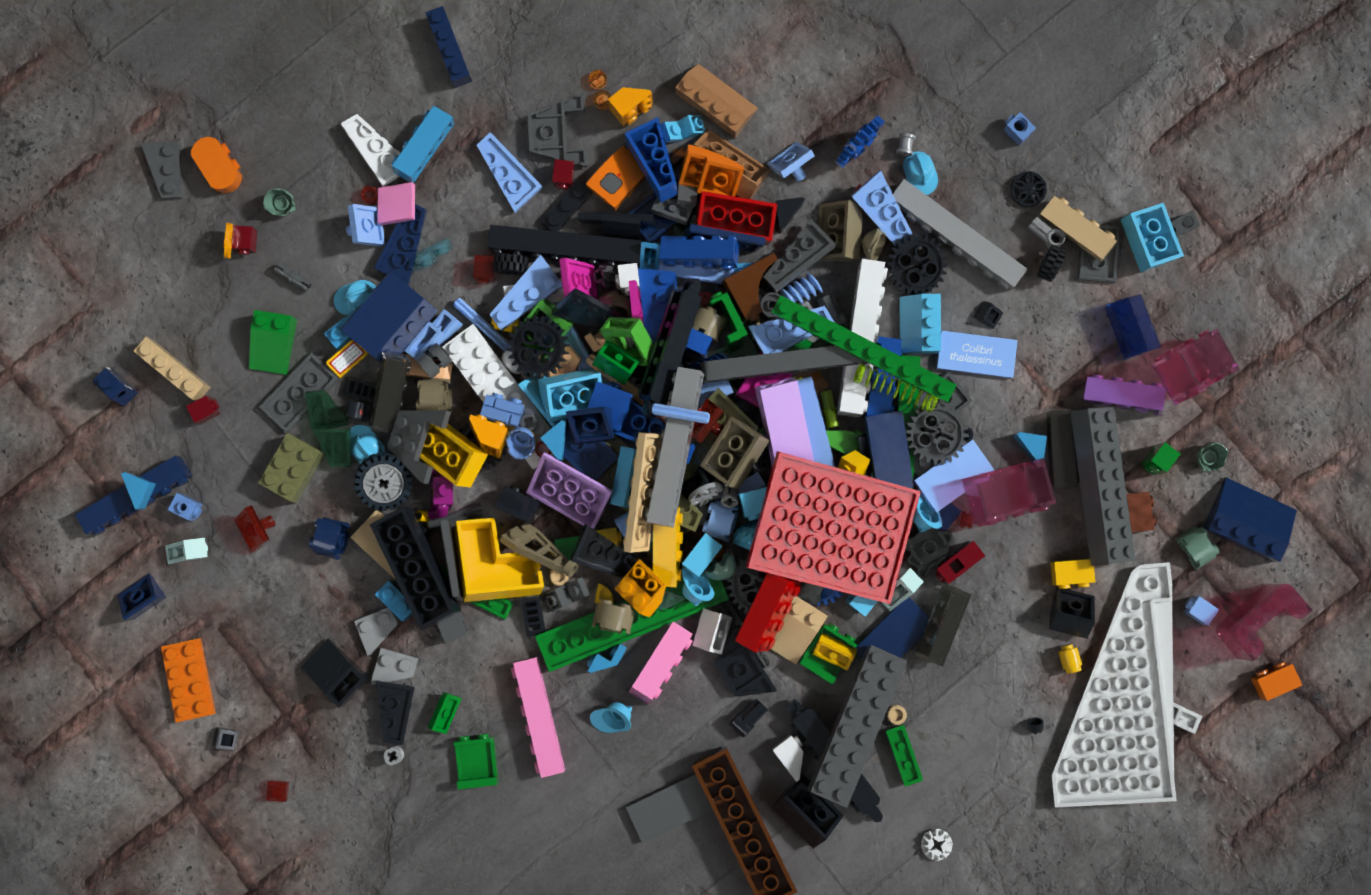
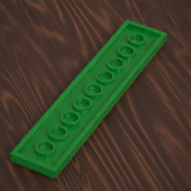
[535,565,729,672]

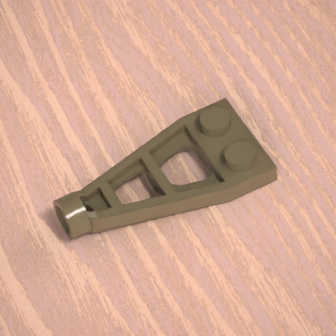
[500,521,578,578]

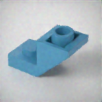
[587,644,627,673]

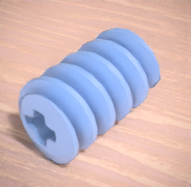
[780,273,822,304]

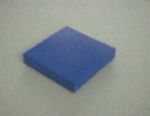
[587,381,634,431]

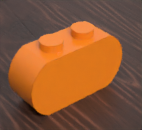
[191,137,242,194]

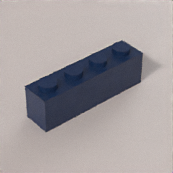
[425,6,473,88]

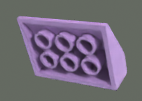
[526,452,613,529]

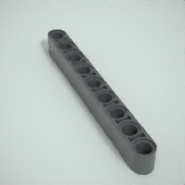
[700,346,868,383]

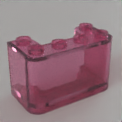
[1152,329,1240,405]
[962,458,1056,527]
[1216,584,1313,661]

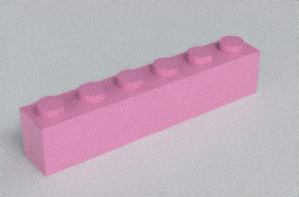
[511,657,565,778]

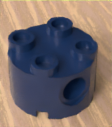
[309,517,350,560]

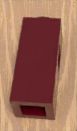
[935,541,985,584]

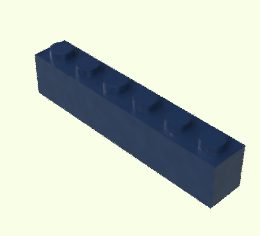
[75,455,192,536]

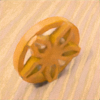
[223,223,233,259]

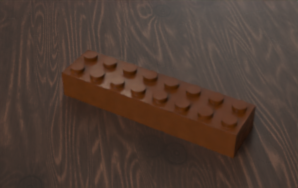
[692,746,797,895]

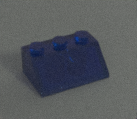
[1104,294,1161,360]

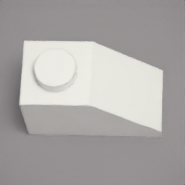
[772,734,803,782]

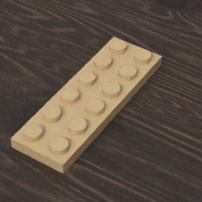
[623,433,663,553]

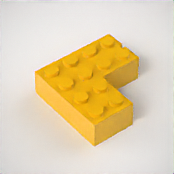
[453,518,544,602]

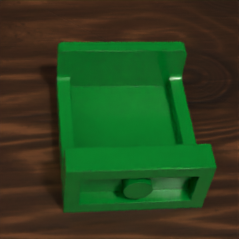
[707,292,748,346]
[799,622,857,685]
[453,733,499,790]

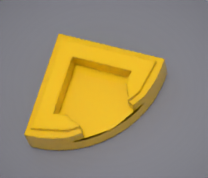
[595,583,614,604]

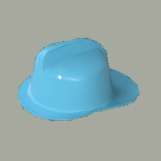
[903,151,938,195]
[334,280,376,315]
[345,425,385,464]
[913,493,942,532]
[682,567,714,606]
[590,702,632,733]

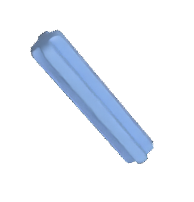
[652,403,710,424]

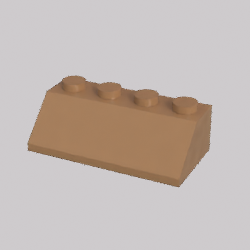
[676,64,758,138]
[693,129,771,199]

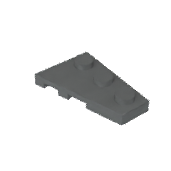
[141,141,182,200]

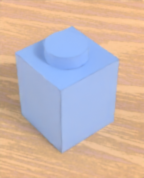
[1184,596,1219,626]

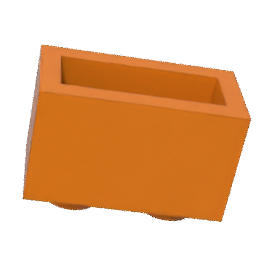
[1251,661,1302,701]

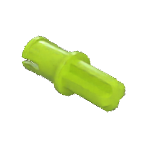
[821,390,839,429]

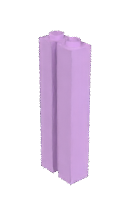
[755,377,814,467]

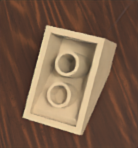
[771,596,828,665]

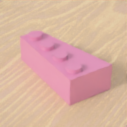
[628,622,693,705]

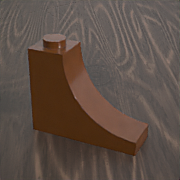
[721,253,778,323]

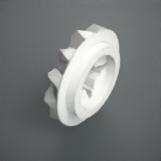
[921,829,953,861]

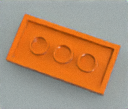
[161,638,216,723]

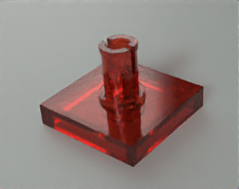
[692,398,724,443]
[234,505,275,554]

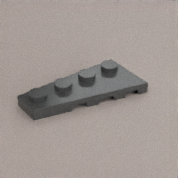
[764,219,836,293]

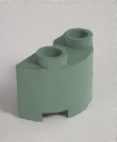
[1175,526,1219,570]

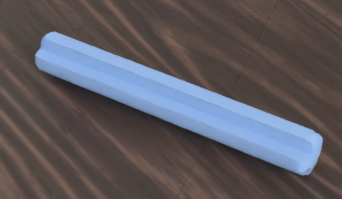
[453,298,511,352]

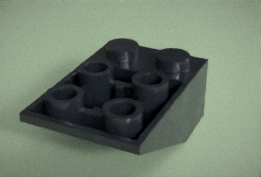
[302,638,370,708]

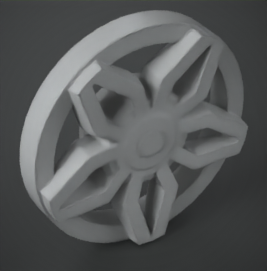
[688,482,723,507]

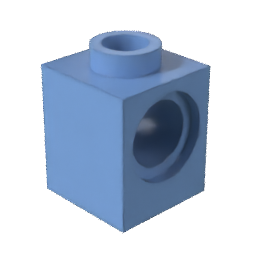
[1003,112,1036,145]

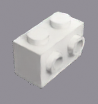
[615,263,640,297]
[692,608,732,654]

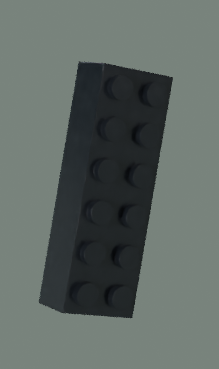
[370,507,461,630]

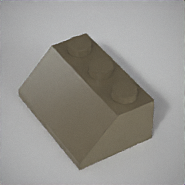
[818,200,863,262]
[700,416,770,490]

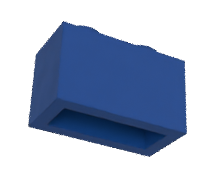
[685,328,713,359]

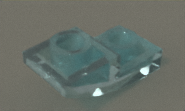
[415,238,453,268]

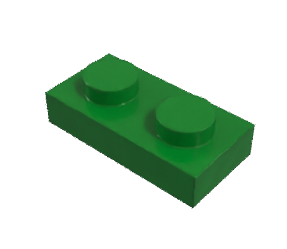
[427,691,462,734]

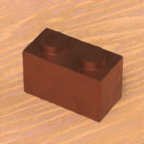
[1127,491,1156,532]

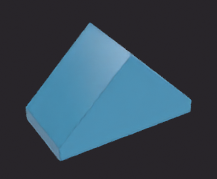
[640,242,661,270]
[541,420,567,460]
[1014,432,1047,467]
[121,472,156,510]

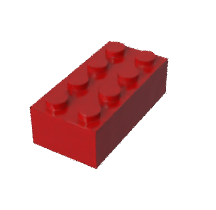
[695,191,777,246]
[735,573,801,652]

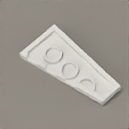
[341,114,400,187]

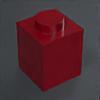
[552,159,575,190]
[232,226,257,255]
[186,395,220,425]

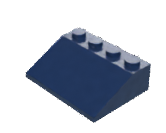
[340,271,438,369]
[1203,477,1297,562]

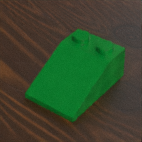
[249,310,297,375]

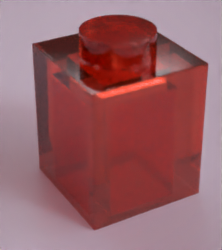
[473,255,495,285]

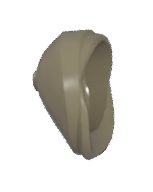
[861,228,886,261]

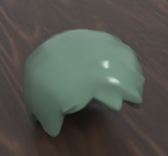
[263,188,296,217]
[1197,442,1228,472]
[704,553,736,581]

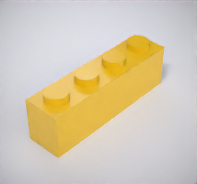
[653,507,683,587]

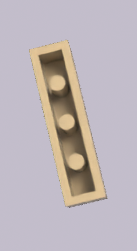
[1040,196,1117,262]
[134,337,211,401]

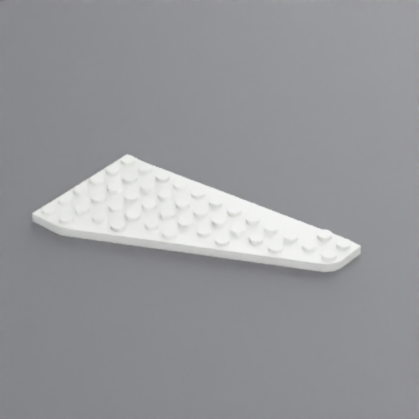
[1052,562,1177,807]

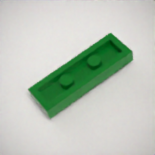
[885,724,923,787]

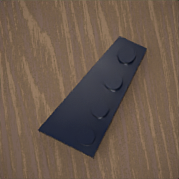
[374,204,427,286]

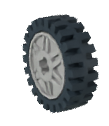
[354,452,413,511]

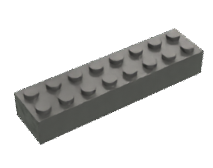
[1071,407,1135,566]
[807,645,907,808]

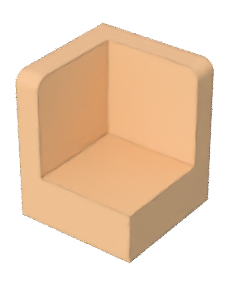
[584,332,606,355]

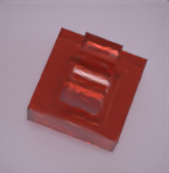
[266,780,289,802]

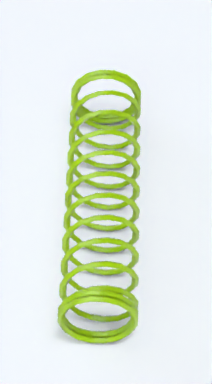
[853,363,938,413]

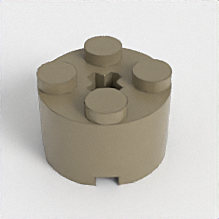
[692,304,729,343]
[416,378,452,411]
[592,599,635,635]

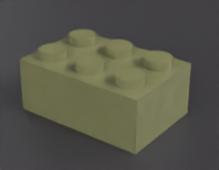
[258,433,325,503]

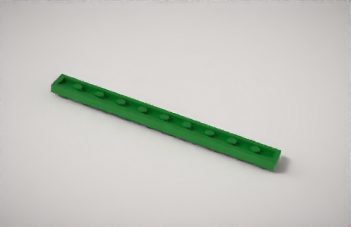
[772,295,957,403]

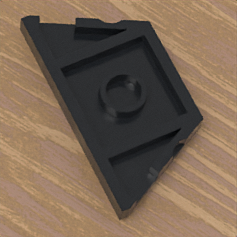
[714,627,777,697]

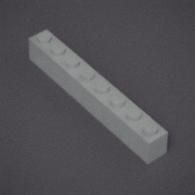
[892,179,1027,290]
[645,367,704,528]

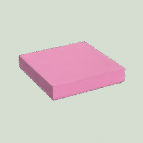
[377,182,415,225]

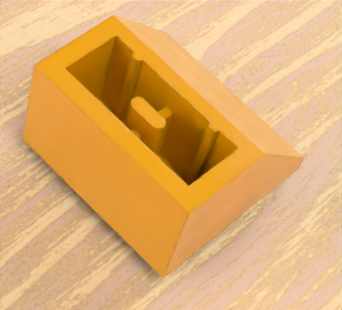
[608,87,653,127]
[469,414,508,459]
[615,559,666,617]

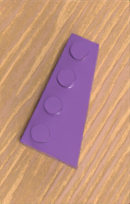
[1084,375,1167,416]

